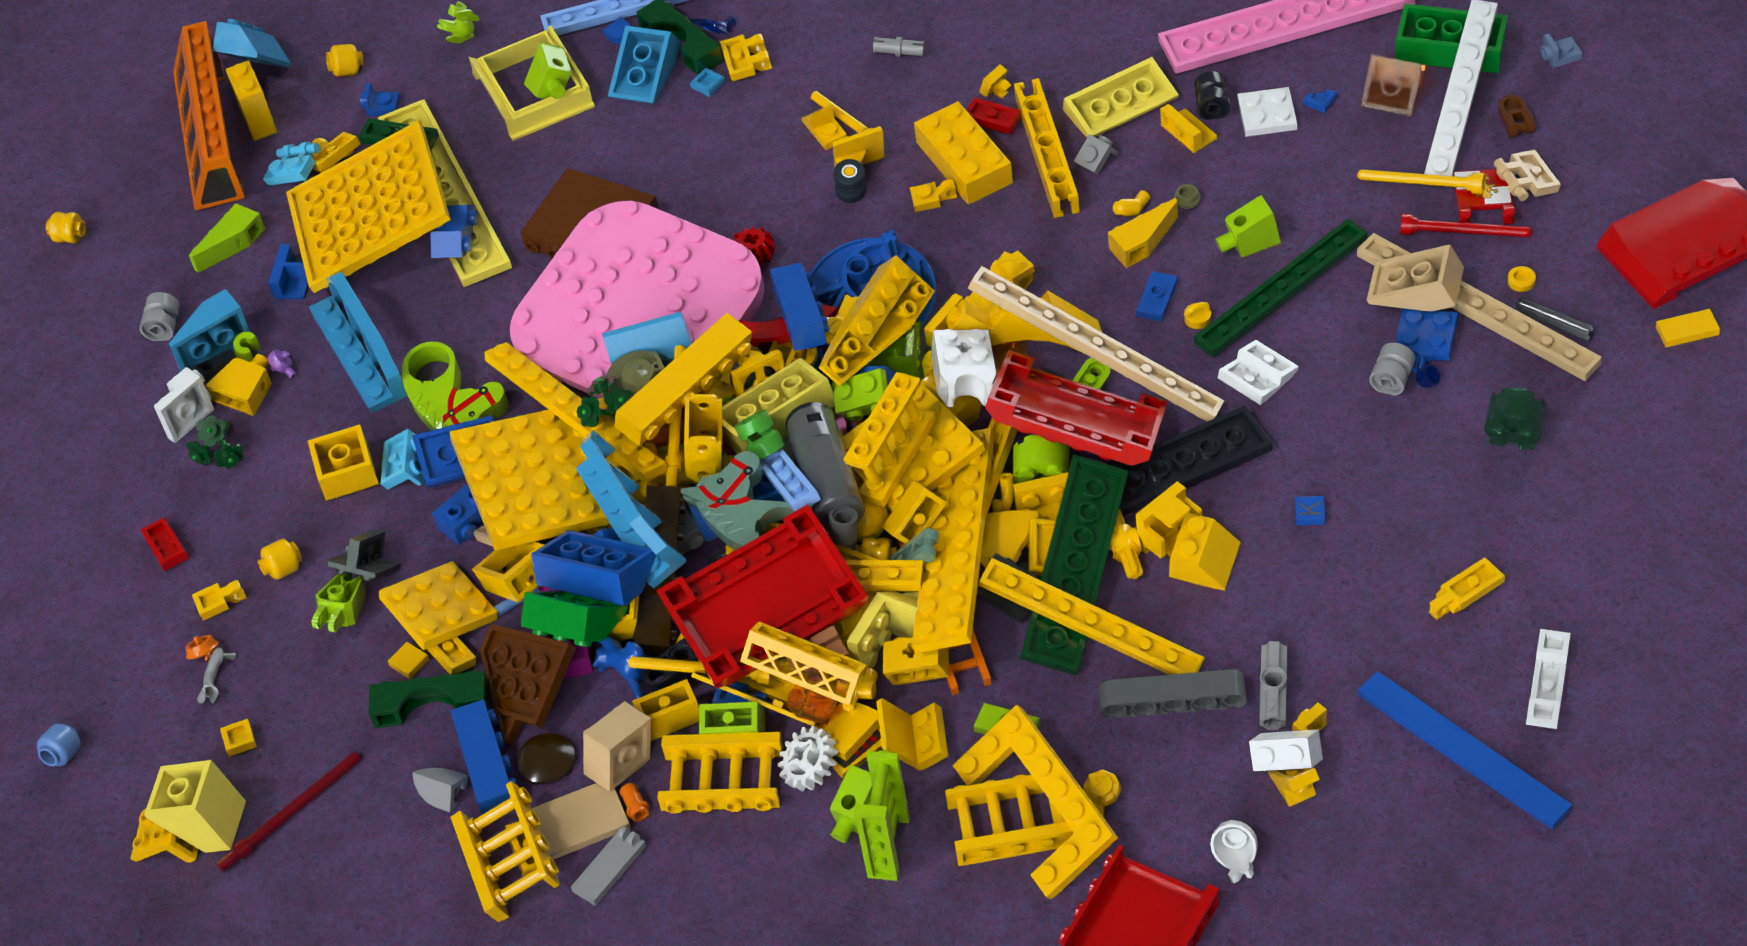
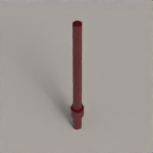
[216,751,361,872]

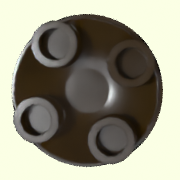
[517,733,575,785]

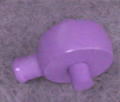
[267,349,297,378]

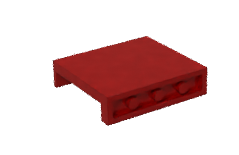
[1059,845,1220,946]

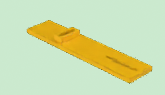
[691,673,819,727]

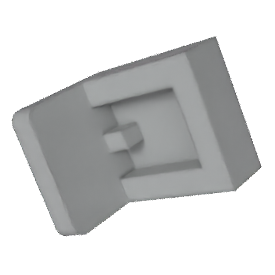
[1074,134,1118,174]

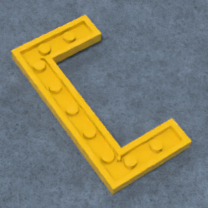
[952,705,1118,899]

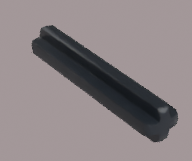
[1516,297,1595,341]

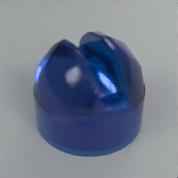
[1416,364,1440,388]

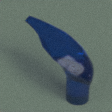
[690,16,736,34]

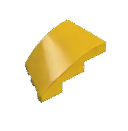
[980,510,1042,568]

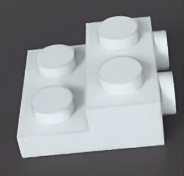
[154,367,214,443]

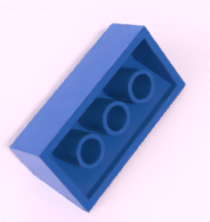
[531,530,656,605]

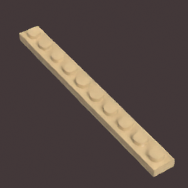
[1357,233,1602,381]
[968,266,1224,422]

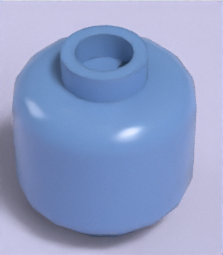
[37,724,81,767]

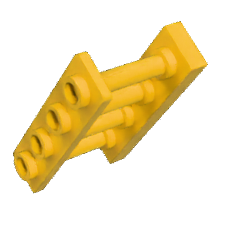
[844,372,937,507]
[657,732,784,814]
[945,775,1074,866]
[451,781,560,922]

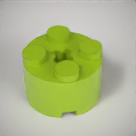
[1013,434,1070,484]

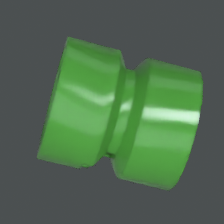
[734,409,785,460]

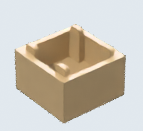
[583,701,651,792]

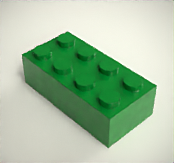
[1395,4,1508,74]

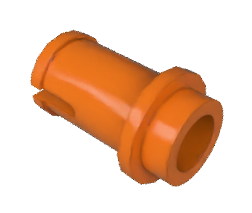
[619,783,650,822]

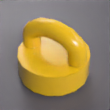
[1184,302,1211,329]

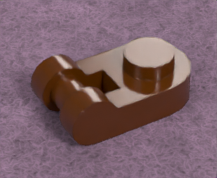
[1498,95,1536,138]

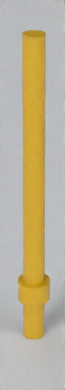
[664,345,685,487]

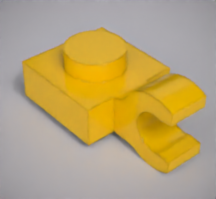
[910,179,957,212]
[192,580,247,621]

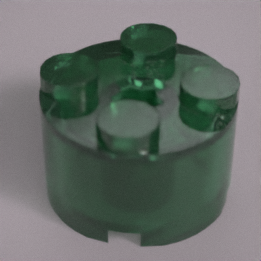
[1484,388,1547,451]

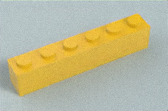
[614,313,752,446]

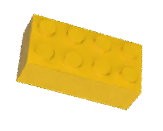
[914,101,1013,205]

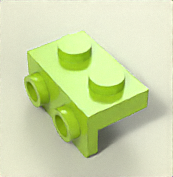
[832,368,887,421]

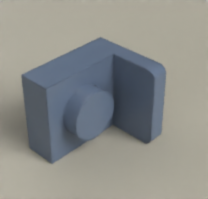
[1540,34,1583,68]

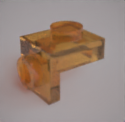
[786,684,838,725]

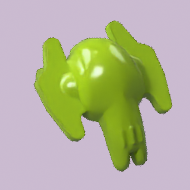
[437,1,480,44]

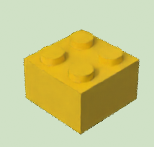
[308,424,379,501]

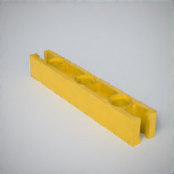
[1014,78,1080,218]

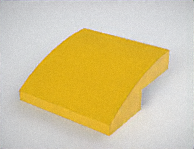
[817,702,879,761]

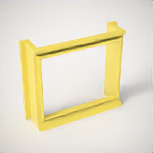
[469,26,595,141]

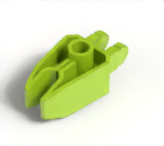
[312,574,366,632]

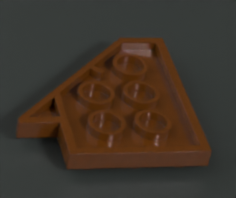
[480,624,576,746]

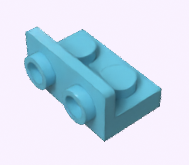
[381,429,424,489]

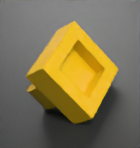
[979,64,1011,98]

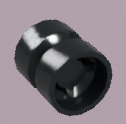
[1194,71,1230,120]

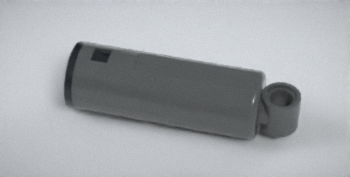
[785,402,865,546]

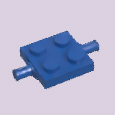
[1395,308,1458,375]

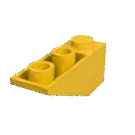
[1108,198,1178,268]

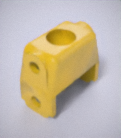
[684,394,722,483]

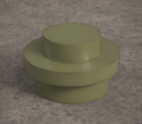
[1174,184,1201,209]

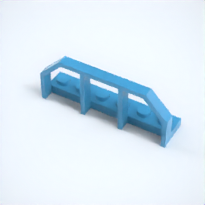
[309,272,407,414]
[576,430,687,588]

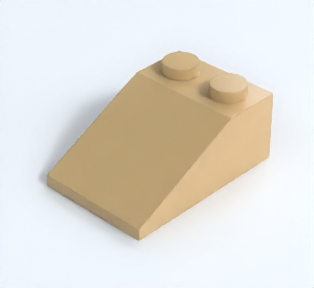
[1367,245,1464,312]

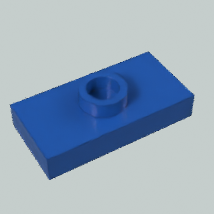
[1136,271,1178,321]

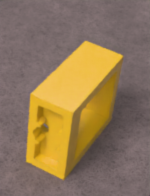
[472,542,544,603]

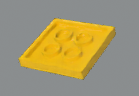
[379,561,498,650]

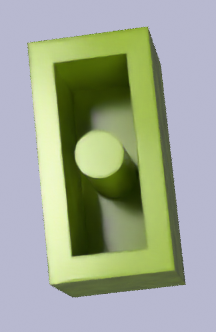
[699,702,765,734]

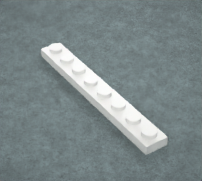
[1424,0,1498,176]

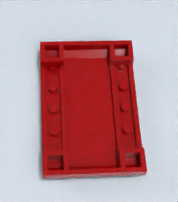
[985,350,1168,466]
[656,504,869,688]

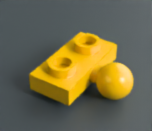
[312,132,361,173]

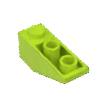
[189,203,265,272]

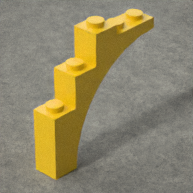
[922,291,1102,377]

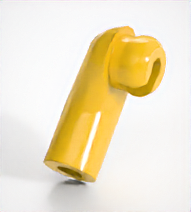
[1113,190,1150,216]
[992,473,1014,512]

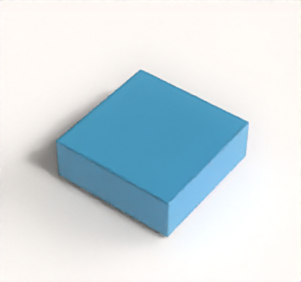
[690,68,726,97]

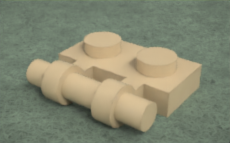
[1494,150,1561,201]

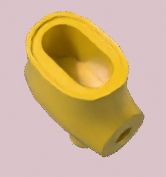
[836,667,878,712]

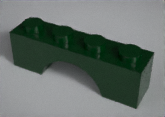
[636,0,723,75]
[369,671,489,728]

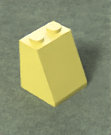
[144,760,246,853]

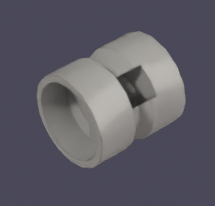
[139,292,180,341]
[1369,343,1416,396]

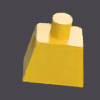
[206,354,272,416]

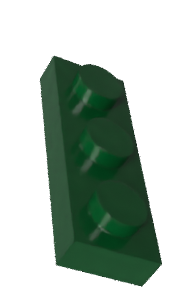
[359,118,439,151]

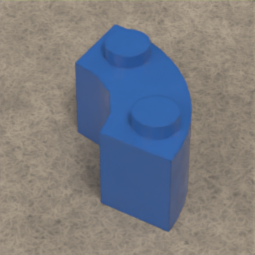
[430,205,478,258]

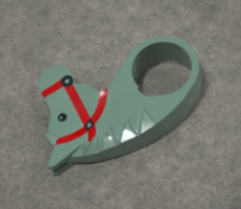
[681,451,794,550]

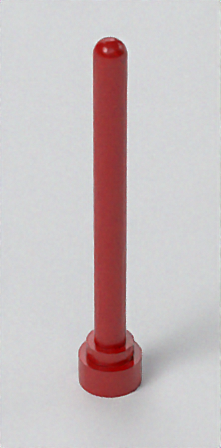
[1400,214,1532,237]

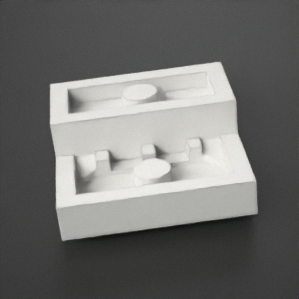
[1218,340,1299,405]

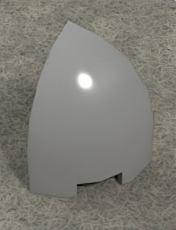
[412,768,469,812]

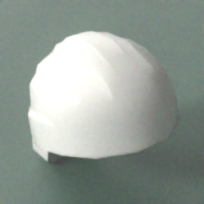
[1210,820,1258,884]

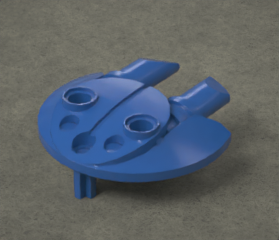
[810,230,937,358]

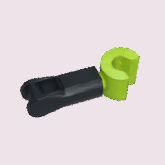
[191,332,262,385]

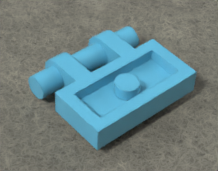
[263,141,320,185]

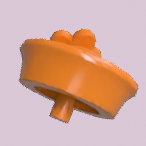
[185,635,218,661]

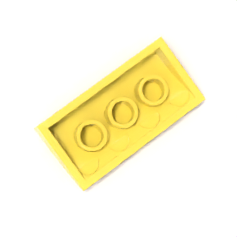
[1063,57,1179,137]

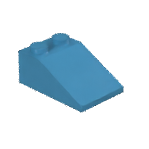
[608,26,681,104]
[168,289,250,372]

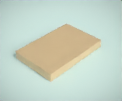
[531,783,631,860]

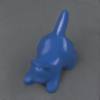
[593,637,652,699]

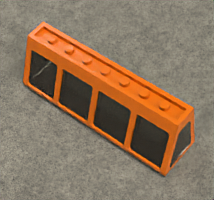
[173,21,245,211]

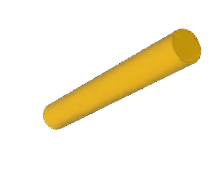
[811,91,868,133]

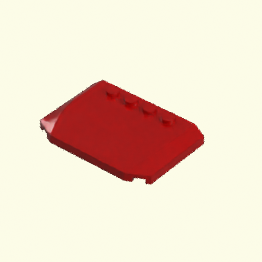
[1597,178,1747,310]

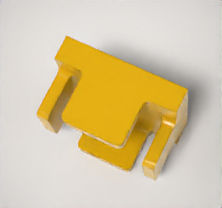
[1136,481,1202,559]

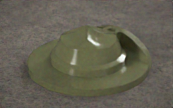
[606,351,664,395]

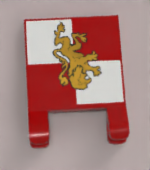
[1453,169,1515,224]

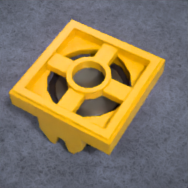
[730,349,785,398]

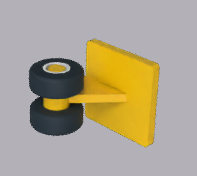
[832,126,884,203]

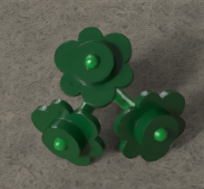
[577,376,634,427]
[186,415,244,469]

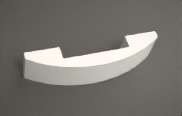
[1526,629,1571,729]

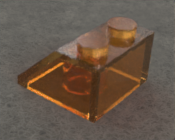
[1361,55,1428,116]

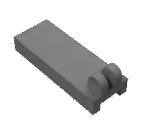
[571,826,646,906]

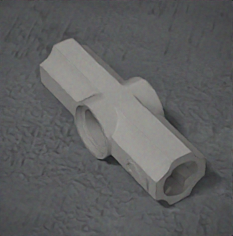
[1259,641,1287,730]

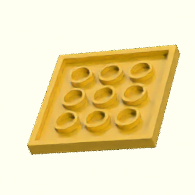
[842,383,986,512]

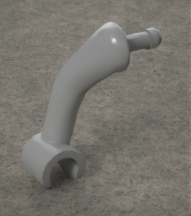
[197,647,236,704]

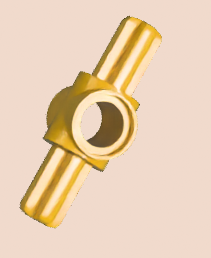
[1109,509,1143,580]

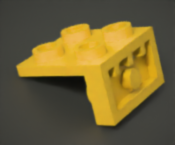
[1013,472,1068,548]
[876,698,948,771]
[130,808,199,863]

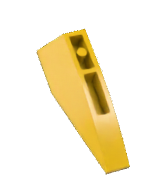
[819,255,935,386]

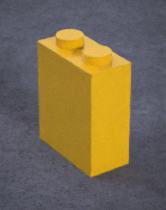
[225,60,277,141]

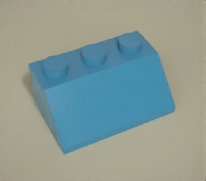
[212,19,291,68]
[602,312,694,368]

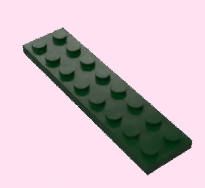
[1019,455,1128,676]

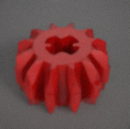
[733,225,776,268]

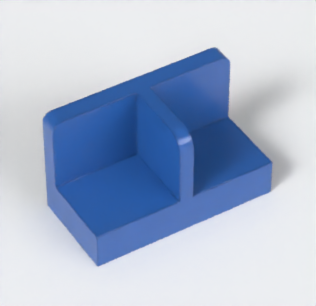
[268,244,308,299]

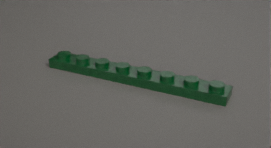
[1194,219,1367,358]

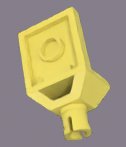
[847,591,919,668]

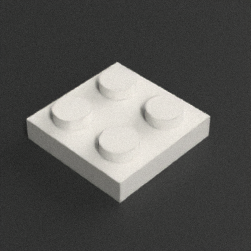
[1237,87,1297,137]

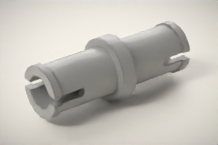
[873,37,925,57]

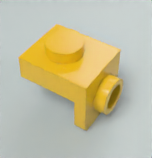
[1292,703,1327,731]

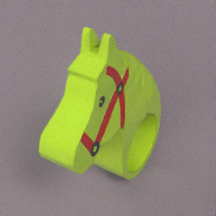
[402,342,509,431]

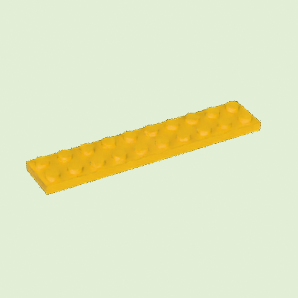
[911,428,995,653]

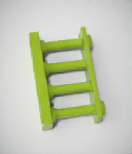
[854,750,910,881]

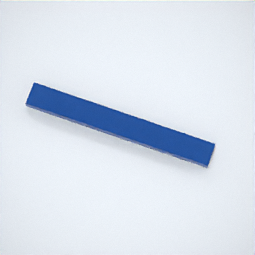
[1358,671,1572,830]

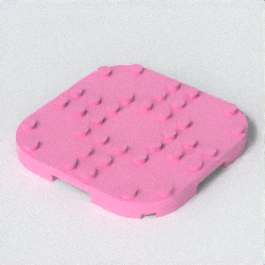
[510,201,764,410]

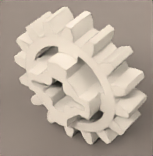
[778,726,838,791]

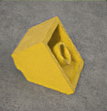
[1169,513,1241,591]

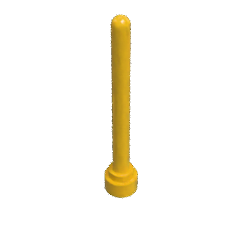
[1357,170,1486,194]
[628,656,770,685]

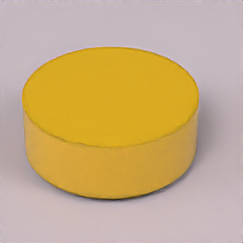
[1508,266,1536,292]

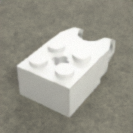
[931,329,996,407]

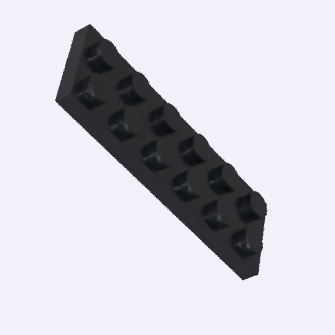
[1109,405,1273,516]

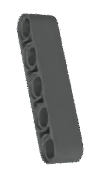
[1098,669,1247,719]

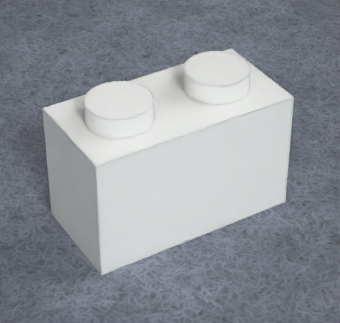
[1249,730,1323,771]

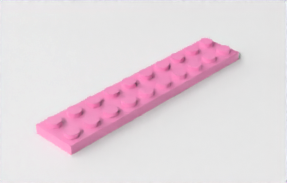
[1158,0,1415,74]

